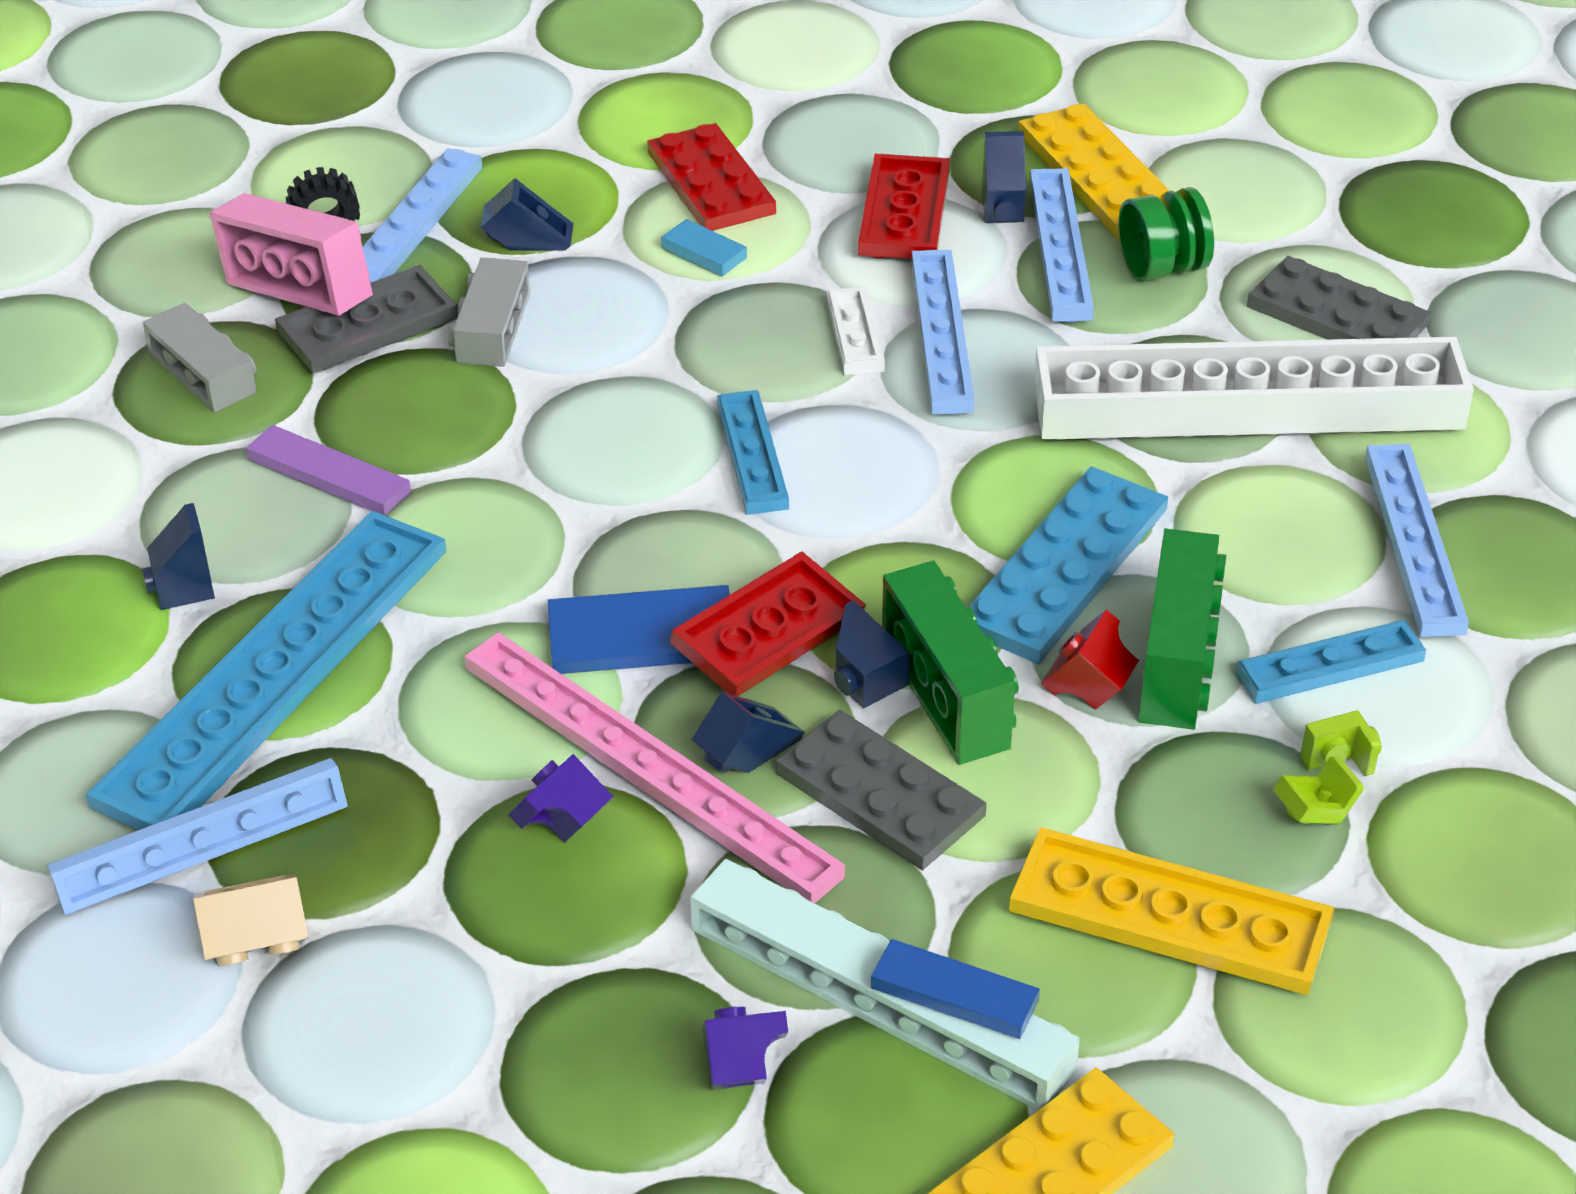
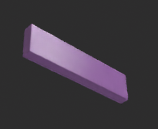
[246,425,411,516]

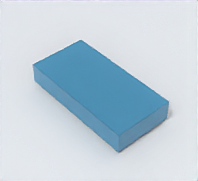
[661,219,747,276]

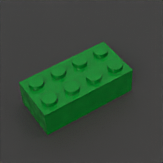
[1138,528,1227,730]
[882,560,1019,765]

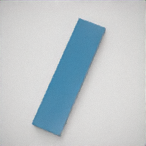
[717,390,789,515]
[1235,620,1426,704]

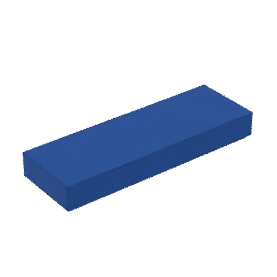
[871,939,1040,1039]

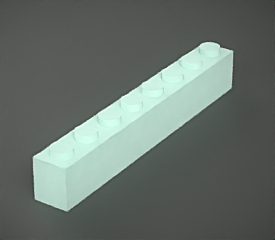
[690,858,1080,1111]

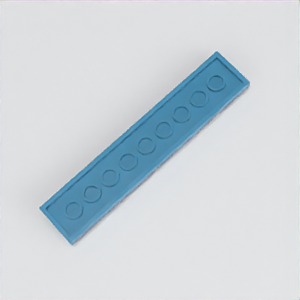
[86,511,446,830]

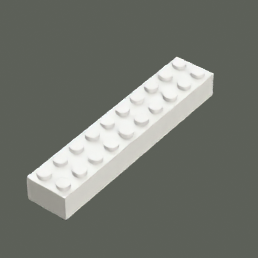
[1034,337,1474,440]

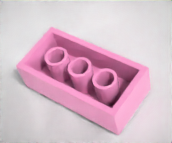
[209,193,373,316]

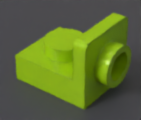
[1300,710,1382,776]

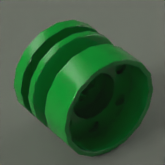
[1118,187,1214,282]

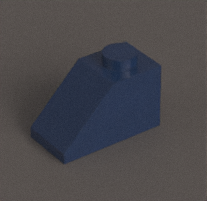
[982,131,1026,223]
[481,178,574,251]
[142,503,215,610]
[834,600,909,709]
[691,691,805,773]

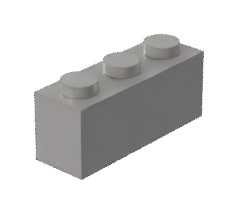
[448,257,530,367]
[142,303,257,413]

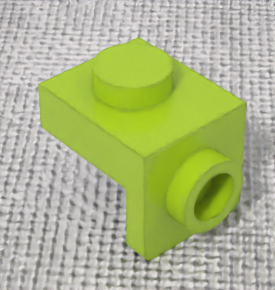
[1273,756,1364,824]

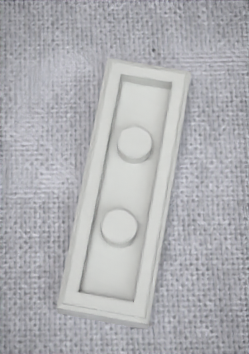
[826,287,885,376]

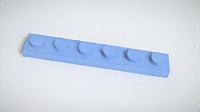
[363,148,482,283]
[1029,168,1094,323]
[912,250,974,415]
[1365,444,1469,637]
[47,758,348,915]

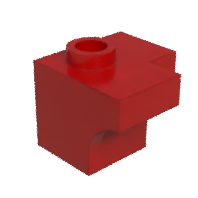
[1041,609,1139,710]

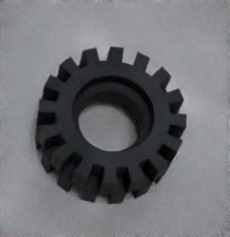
[285,167,360,221]

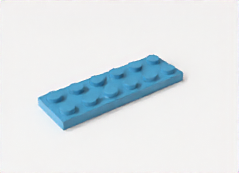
[969,466,1168,664]

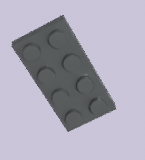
[1247,255,1431,340]
[275,265,458,373]
[776,709,987,871]

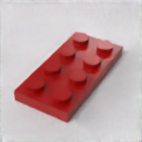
[647,123,776,231]
[858,153,950,260]
[670,551,866,696]

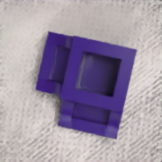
[508,754,614,843]
[702,1007,788,1090]

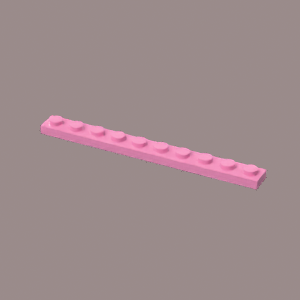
[464,632,845,903]

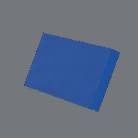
[547,585,730,674]

